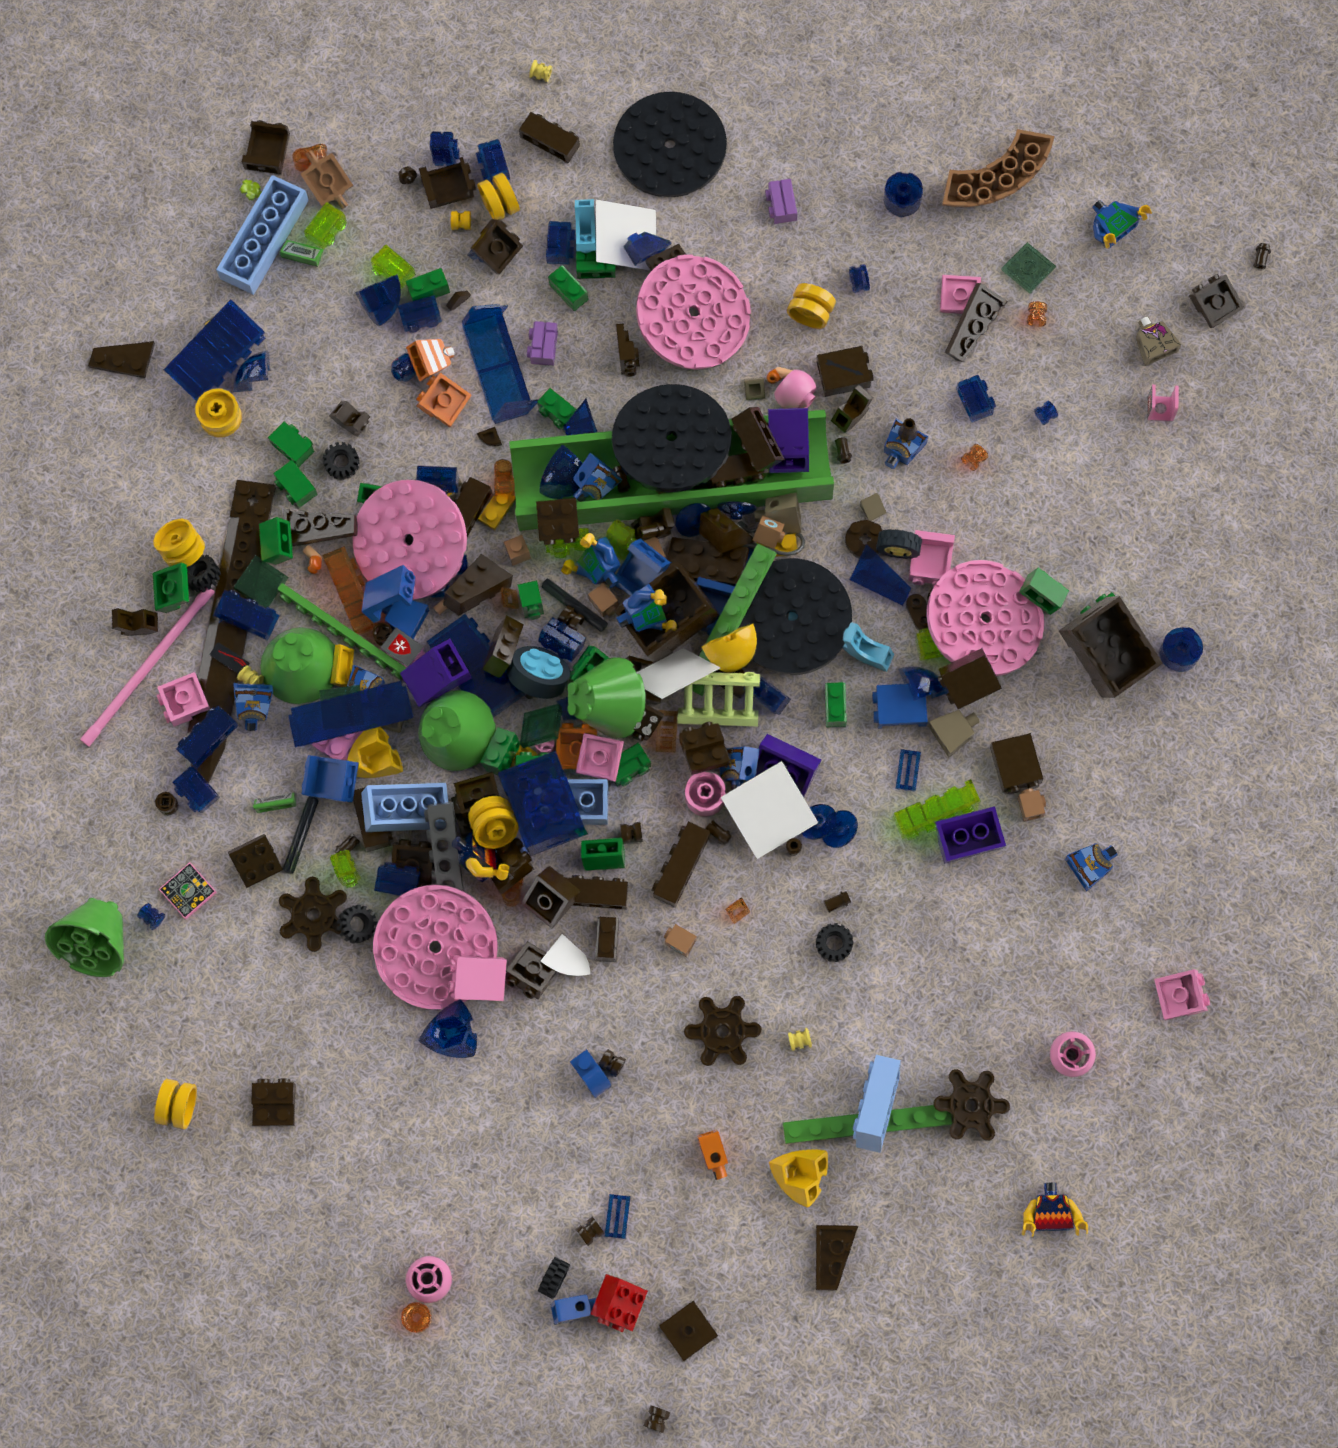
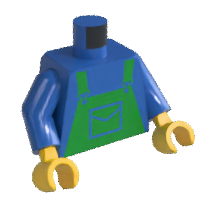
[1092,200,1152,248]
[561,533,620,588]
[616,584,677,632]

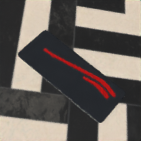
[209,643,250,674]

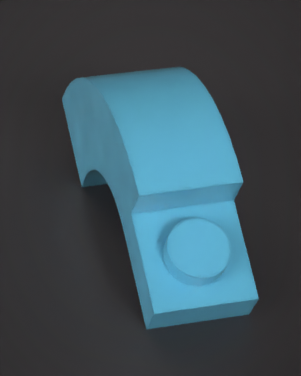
[575,199,596,253]
[843,622,894,672]

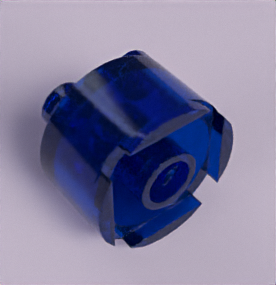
[883,172,923,217]
[1159,627,1203,672]

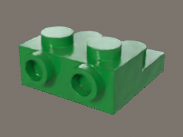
[152,563,189,613]

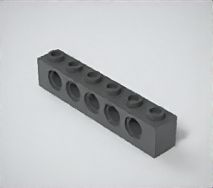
[424,802,464,891]

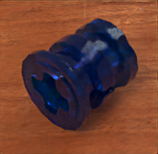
[137,903,165,930]

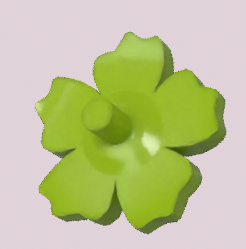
[239,179,262,201]

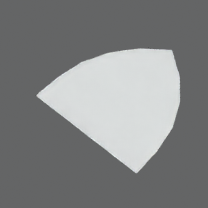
[541,934,590,976]

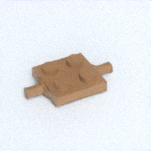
[301,150,354,209]

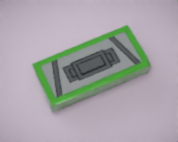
[280,240,323,267]
[253,793,297,813]

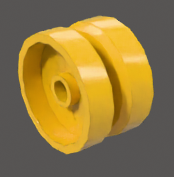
[477,173,520,220]
[786,283,836,329]
[195,388,242,437]
[153,518,205,567]
[468,796,519,849]
[154,1078,197,1130]

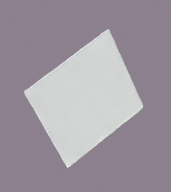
[596,200,656,270]
[636,648,720,699]
[721,761,818,859]

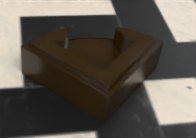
[446,290,471,311]
[477,427,502,446]

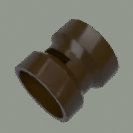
[557,606,585,633]
[372,623,393,646]
[155,792,179,816]
[620,822,643,844]
[598,1049,626,1077]
[576,1216,605,1246]
[643,1405,671,1433]

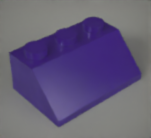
[755,734,822,798]
[935,806,1006,864]

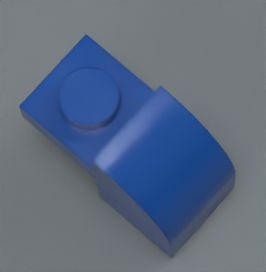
[570,1049,612,1098]

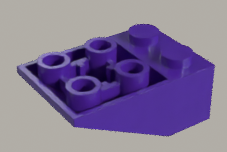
[768,408,809,473]
[400,639,472,707]

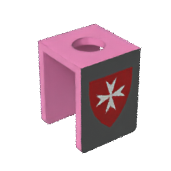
[1147,384,1179,421]
[380,627,425,667]

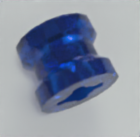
[1034,400,1058,425]

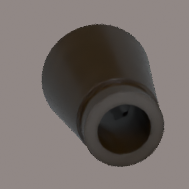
[898,418,918,441]

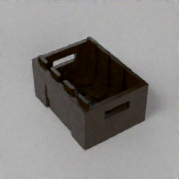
[614,561,720,663]
[1059,596,1163,698]

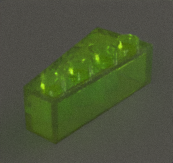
[893,779,981,840]

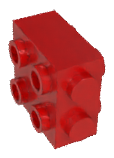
[590,1274,648,1332]

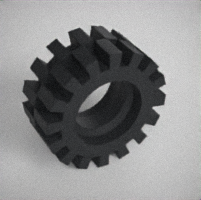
[323,442,360,480]
[187,554,221,592]
[337,905,377,944]
[816,923,853,962]
[538,1257,570,1299]

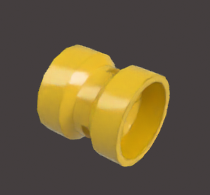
[451,211,471,230]

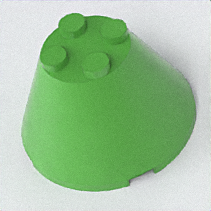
[260,627,335,704]
[567,657,646,739]
[418,690,496,771]
[45,898,124,977]

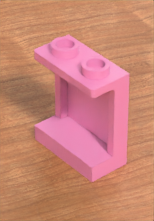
[908,530,955,586]
[448,955,507,1001]

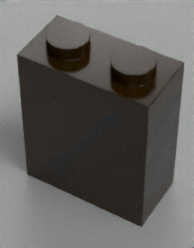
[816,346,874,397]

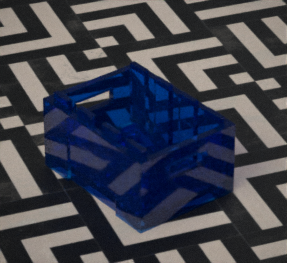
[498,751,588,856]

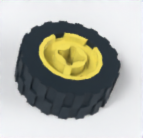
[876,529,922,559]

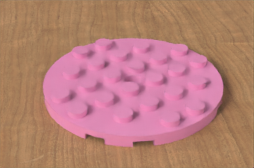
[636,254,751,370]
[353,480,467,599]
[927,560,1044,676]
[373,885,498,1009]

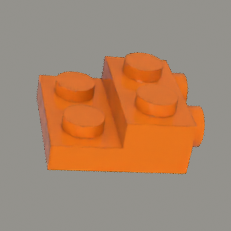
[416,373,472,428]
[556,723,598,769]

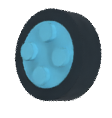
[507,646,570,699]

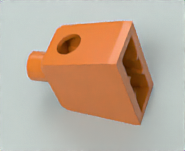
[697,1129,728,1180]

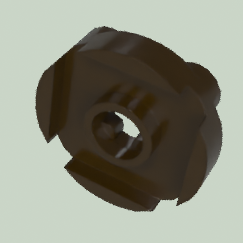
[845,520,882,559]

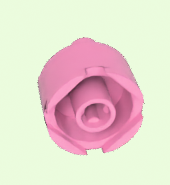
[685,772,726,817]

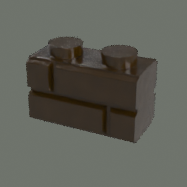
[595,916,619,962]

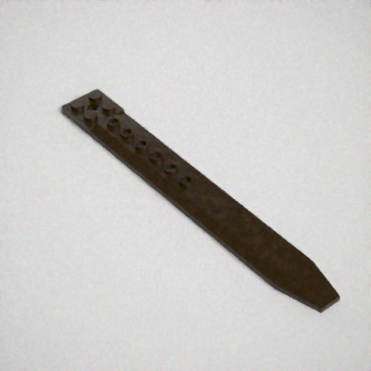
[185,480,276,786]

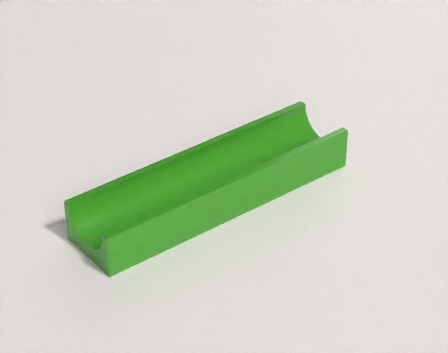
[509,410,834,531]

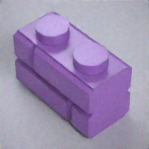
[765,179,797,224]
[527,321,558,366]

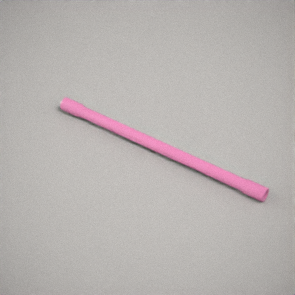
[80,588,215,747]

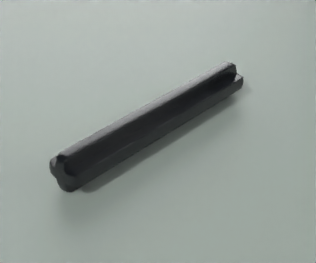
[541,578,608,632]
[283,796,319,874]

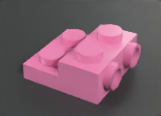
[156,672,210,727]
[309,711,363,761]
[1154,969,1210,1020]

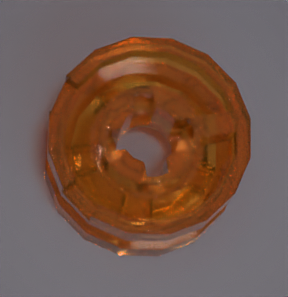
[401,1302,432,1333]

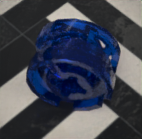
[849,264,870,293]

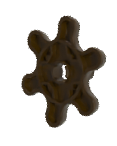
[279,876,347,952]
[684,996,762,1066]
[933,1069,1010,1141]

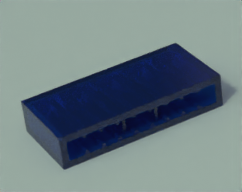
[163,299,266,401]
[426,614,525,718]

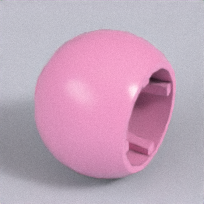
[774,370,816,409]
[1050,1031,1096,1077]
[406,1256,452,1303]

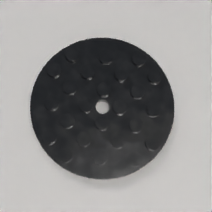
[613,92,727,197]
[612,384,731,492]
[738,558,852,675]

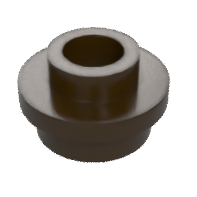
[398,166,417,185]

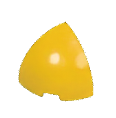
[701,624,757,673]
[347,723,403,778]
[769,1149,828,1208]

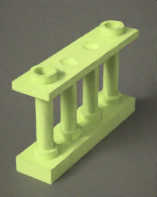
[677,672,760,727]

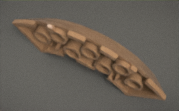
[942,129,1055,207]

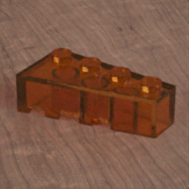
[322,546,377,635]

